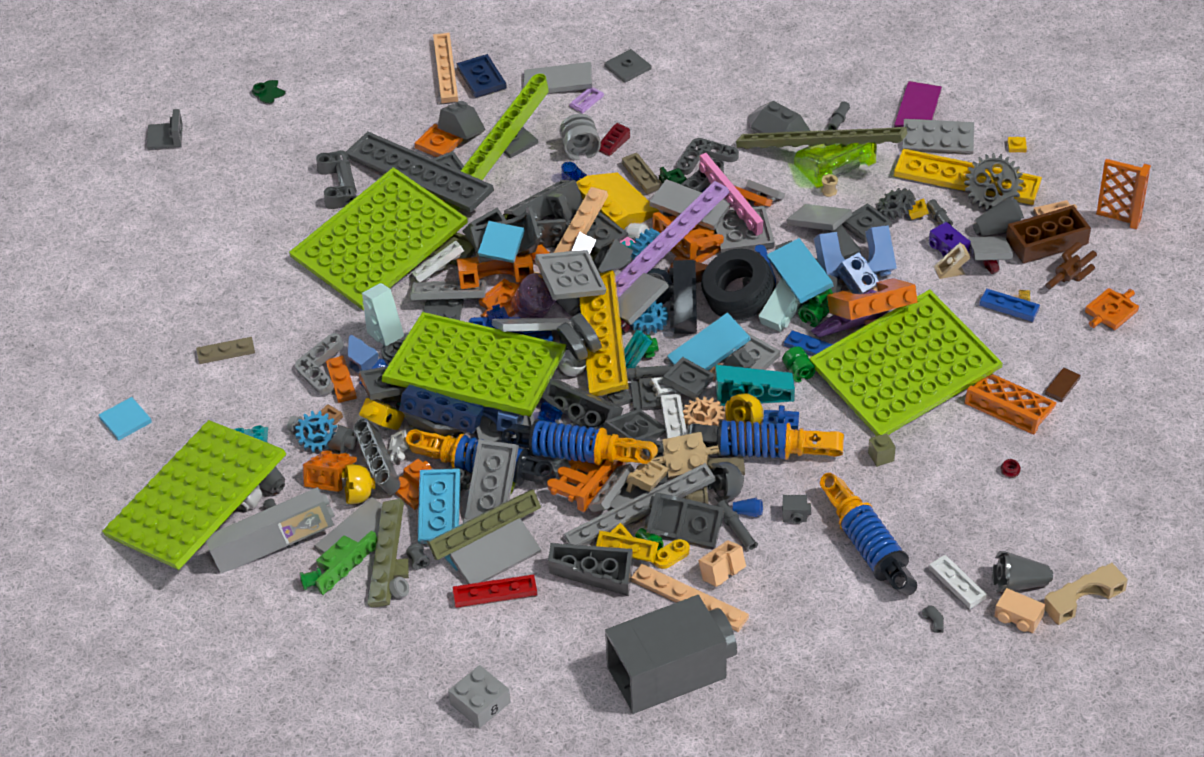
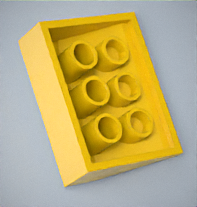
[576,172,660,229]

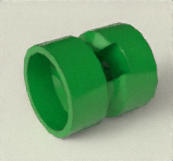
[798,299,830,327]
[782,346,816,382]

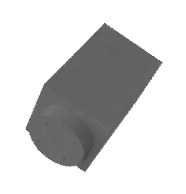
[605,594,737,714]

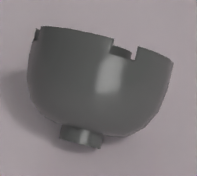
[707,462,744,502]

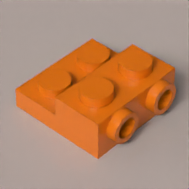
[395,459,432,510]

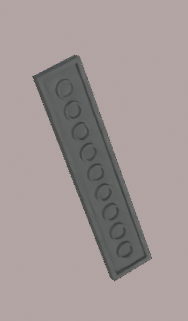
[346,132,494,212]

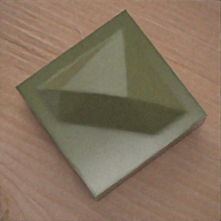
[393,558,409,579]

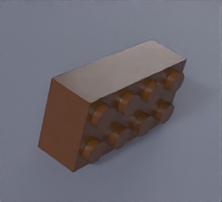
[1006,205,1091,264]

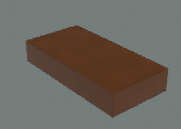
[1045,367,1081,402]

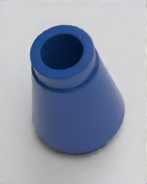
[733,497,763,517]

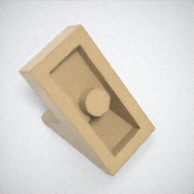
[933,243,971,279]

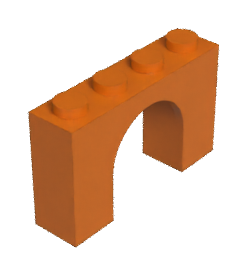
[457,253,535,289]
[827,278,918,320]

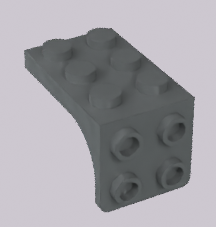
[470,206,542,263]
[644,493,725,548]

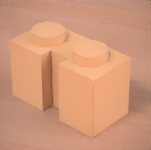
[698,540,746,587]
[994,588,1045,633]

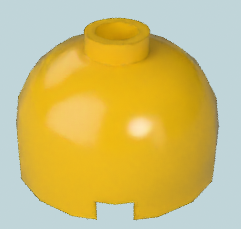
[725,394,764,430]
[344,464,375,504]

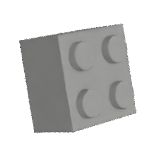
[448,665,511,729]

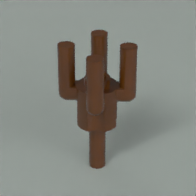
[1045,242,1097,290]

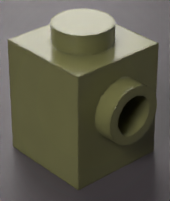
[868,433,896,467]

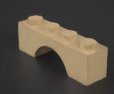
[1044,563,1128,625]

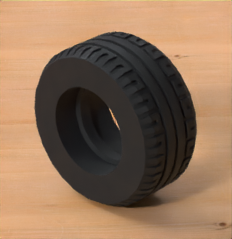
[701,248,775,320]

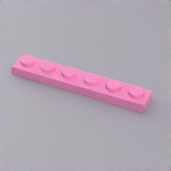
[699,153,764,236]

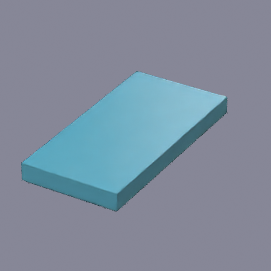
[767,238,834,303]
[667,313,751,370]
[418,469,460,544]

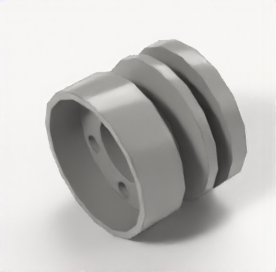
[559,113,601,160]

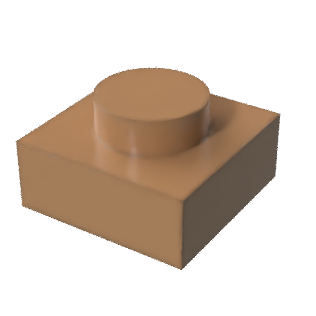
[316,404,343,428]

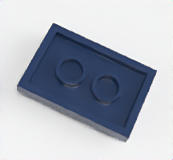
[456,54,507,98]

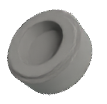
[389,577,409,598]

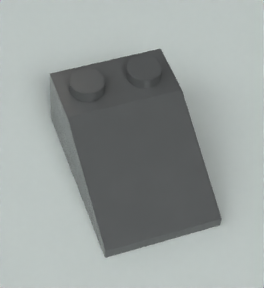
[603,409,666,451]

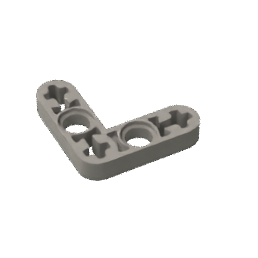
[295,333,344,395]

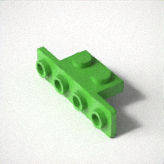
[316,531,377,595]

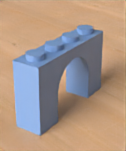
[814,225,897,280]

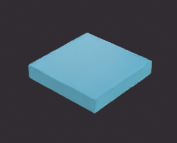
[478,221,524,263]
[99,397,152,441]

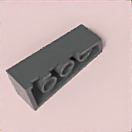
[548,543,633,596]

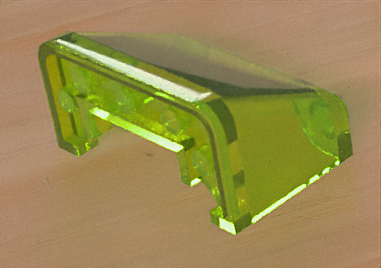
[794,142,877,188]

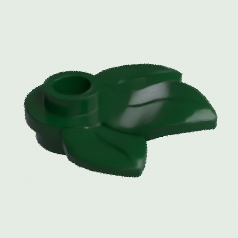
[252,80,286,104]

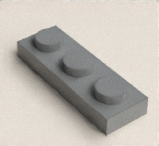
[588,464,635,512]

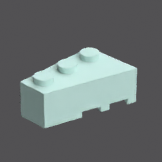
[759,278,805,332]
[362,283,404,346]

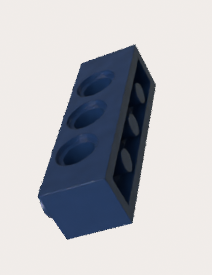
[399,385,483,434]

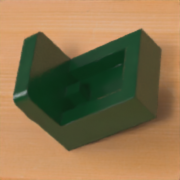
[658,167,687,185]

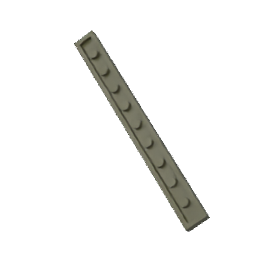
[736,127,907,149]

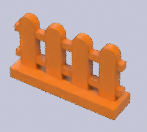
[652,212,724,260]
[547,459,626,512]

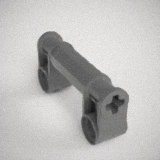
[316,150,357,209]

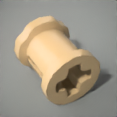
[821,174,838,197]

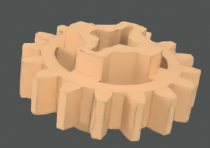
[683,396,725,426]

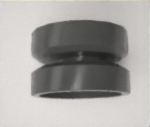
[557,313,602,362]

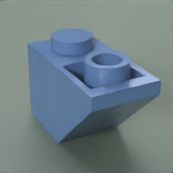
[348,335,379,374]

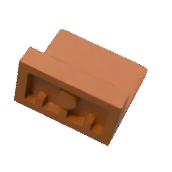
[303,451,357,492]

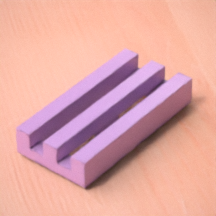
[569,87,604,114]

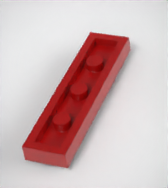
[452,574,538,608]

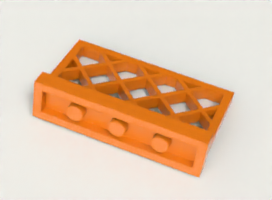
[1096,159,1151,229]
[964,374,1057,435]

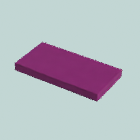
[894,81,942,128]

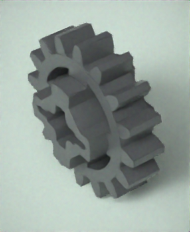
[877,188,916,220]

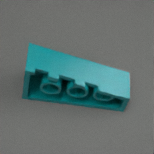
[715,365,795,406]

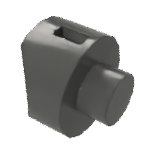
[328,424,358,453]

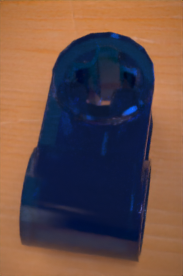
[561,161,587,182]

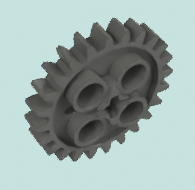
[964,153,1024,211]

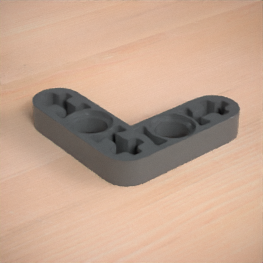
[677,138,739,175]

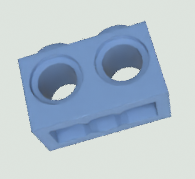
[836,252,879,294]

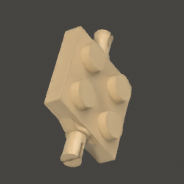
[652,432,720,479]

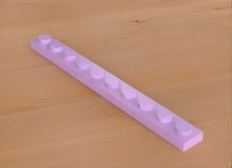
[615,181,730,298]

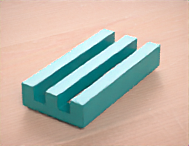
[624,330,652,368]

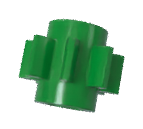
[639,335,659,358]

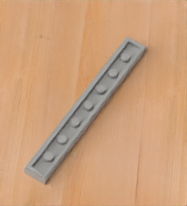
[563,463,716,546]

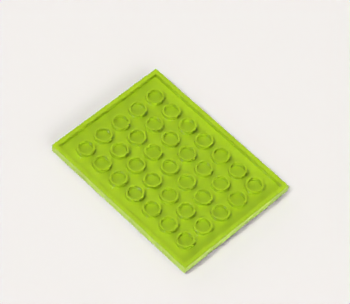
[289,167,468,310]
[809,289,1003,436]
[382,312,566,417]
[102,420,287,570]

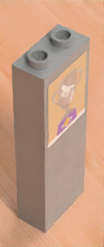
[206,487,335,573]

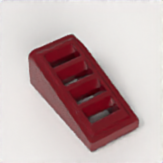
[599,123,630,157]

